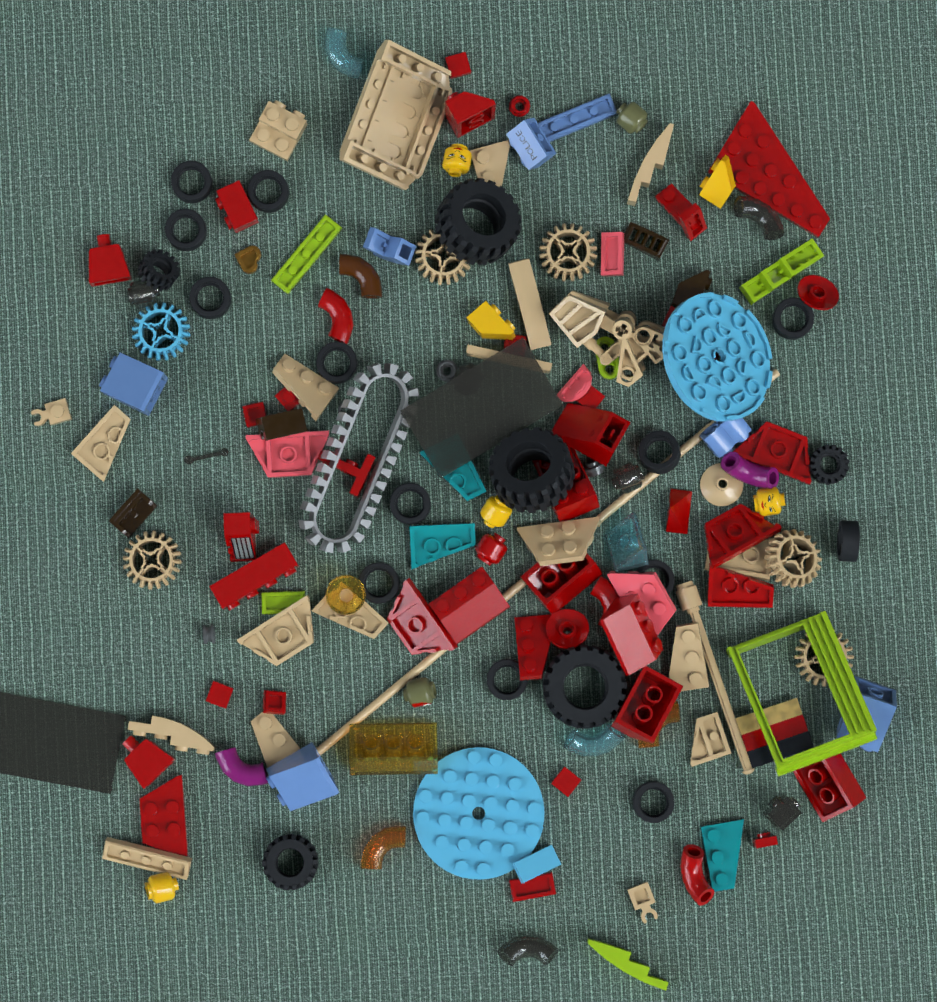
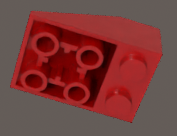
[552,403,631,466]
[532,446,600,522]

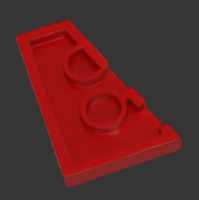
[514,614,551,681]

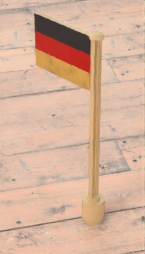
[676,581,814,775]

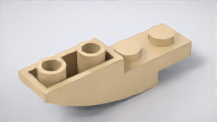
[128,716,216,755]

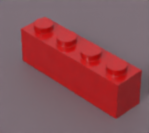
[209,542,299,611]

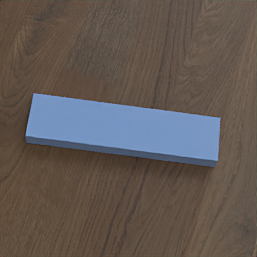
[538,94,618,142]

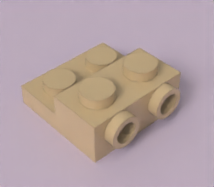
[249,100,308,162]

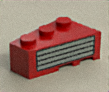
[223,512,259,562]

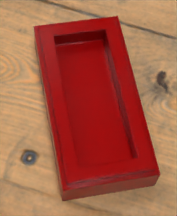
[509,872,556,902]

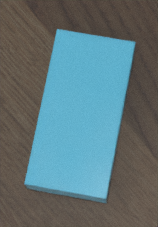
[512,845,561,884]

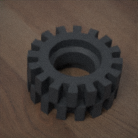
[138,249,180,291]
[809,444,849,485]

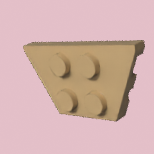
[517,517,601,566]
[237,595,314,666]

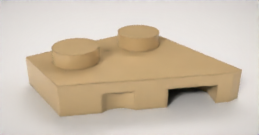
[470,140,510,187]

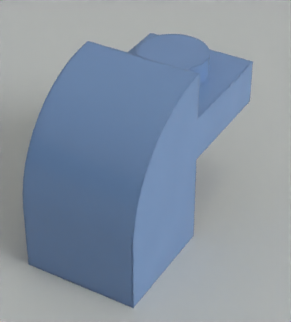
[363,227,417,266]

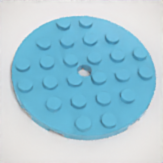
[662,292,773,422]
[413,747,544,880]

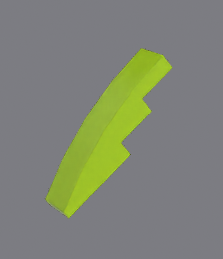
[739,238,824,305]
[587,938,669,991]

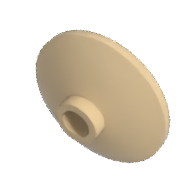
[700,463,743,506]

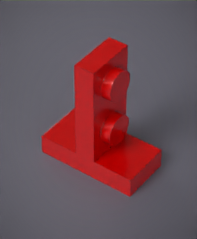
[655,183,707,241]
[317,450,376,498]

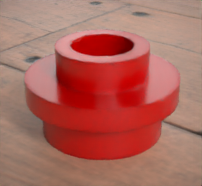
[509,95,530,117]

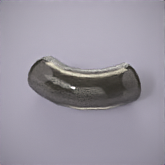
[734,196,785,241]
[497,935,559,966]

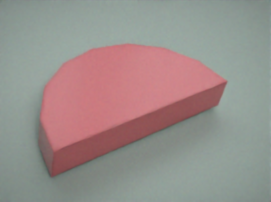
[556,364,592,402]

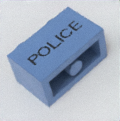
[506,118,557,170]

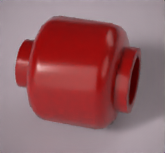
[475,533,508,566]

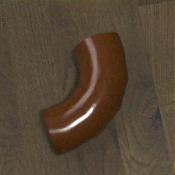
[339,254,382,299]

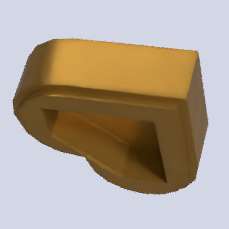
[234,246,261,274]

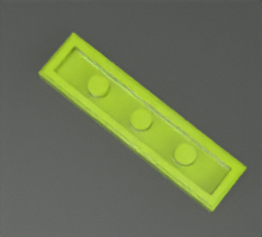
[271,214,342,294]

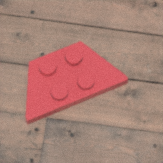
[246,430,329,478]
[607,571,677,636]

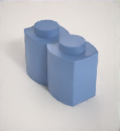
[699,418,752,458]

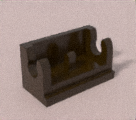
[256,408,307,441]
[109,488,157,538]

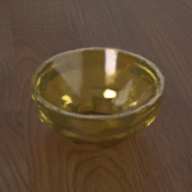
[326,575,366,615]

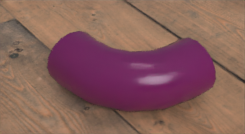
[721,452,779,489]
[215,747,268,786]

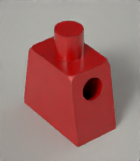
[89,234,132,287]
[122,735,176,789]

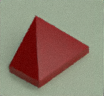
[666,489,692,534]

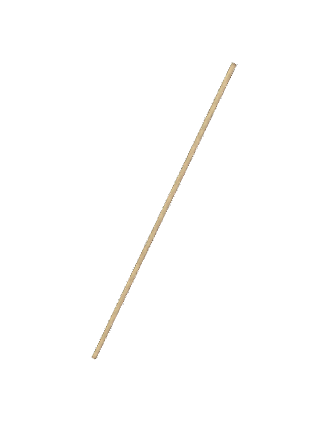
[316,369,780,756]

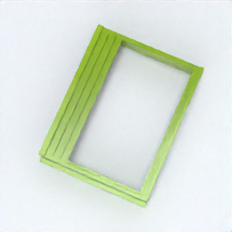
[726,610,877,777]

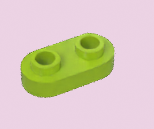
[595,336,619,380]

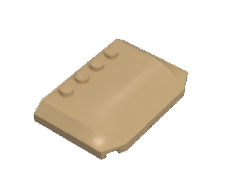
[340,40,452,190]

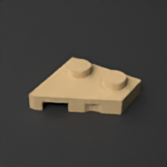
[690,712,731,767]

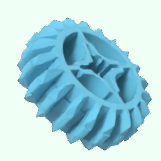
[132,303,191,361]

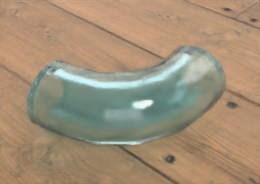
[325,28,364,79]
[564,724,625,756]

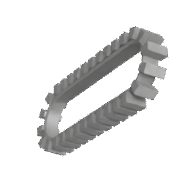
[298,363,419,553]

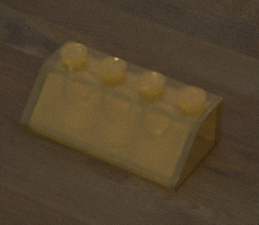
[349,723,438,775]

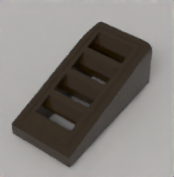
[624,222,669,261]

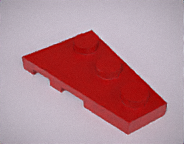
[707,563,774,608]

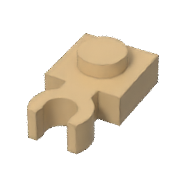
[31,398,72,426]
[627,882,658,924]

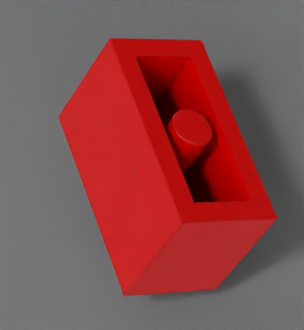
[215,180,259,233]

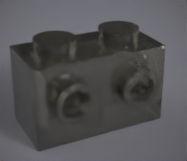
[763,796,802,831]

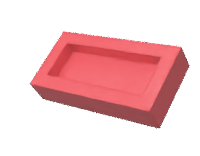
[601,232,624,276]

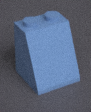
[99,353,168,417]
[836,676,897,752]
[266,743,340,811]

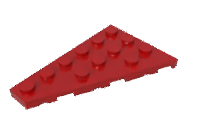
[708,101,830,238]

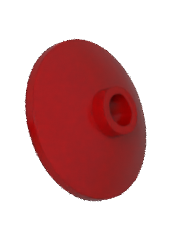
[797,275,839,310]
[545,609,589,649]

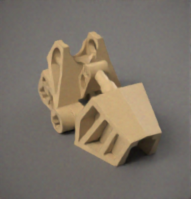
[548,290,665,387]

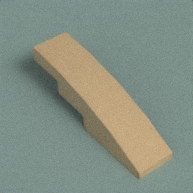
[627,123,674,206]
[508,258,552,350]

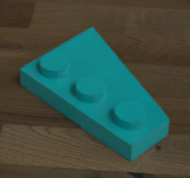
[419,433,487,502]
[410,523,476,570]
[700,819,744,892]

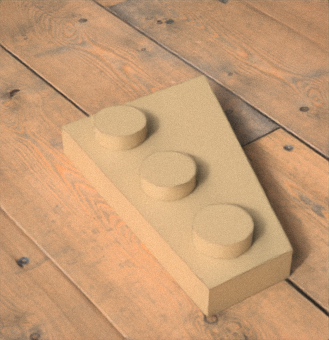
[272,354,339,421]
[71,405,131,482]
[704,538,774,581]
[312,579,389,639]
[669,622,710,691]
[250,712,301,768]

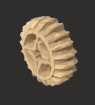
[539,223,597,282]
[415,230,470,285]
[763,529,822,588]
[123,531,182,590]
[794,630,854,687]

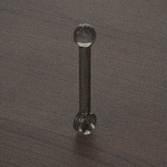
[184,448,229,465]

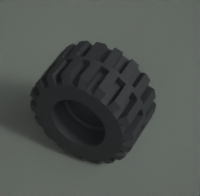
[262,834,319,890]

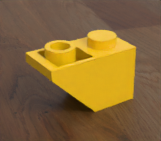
[699,155,736,209]
[466,301,516,340]

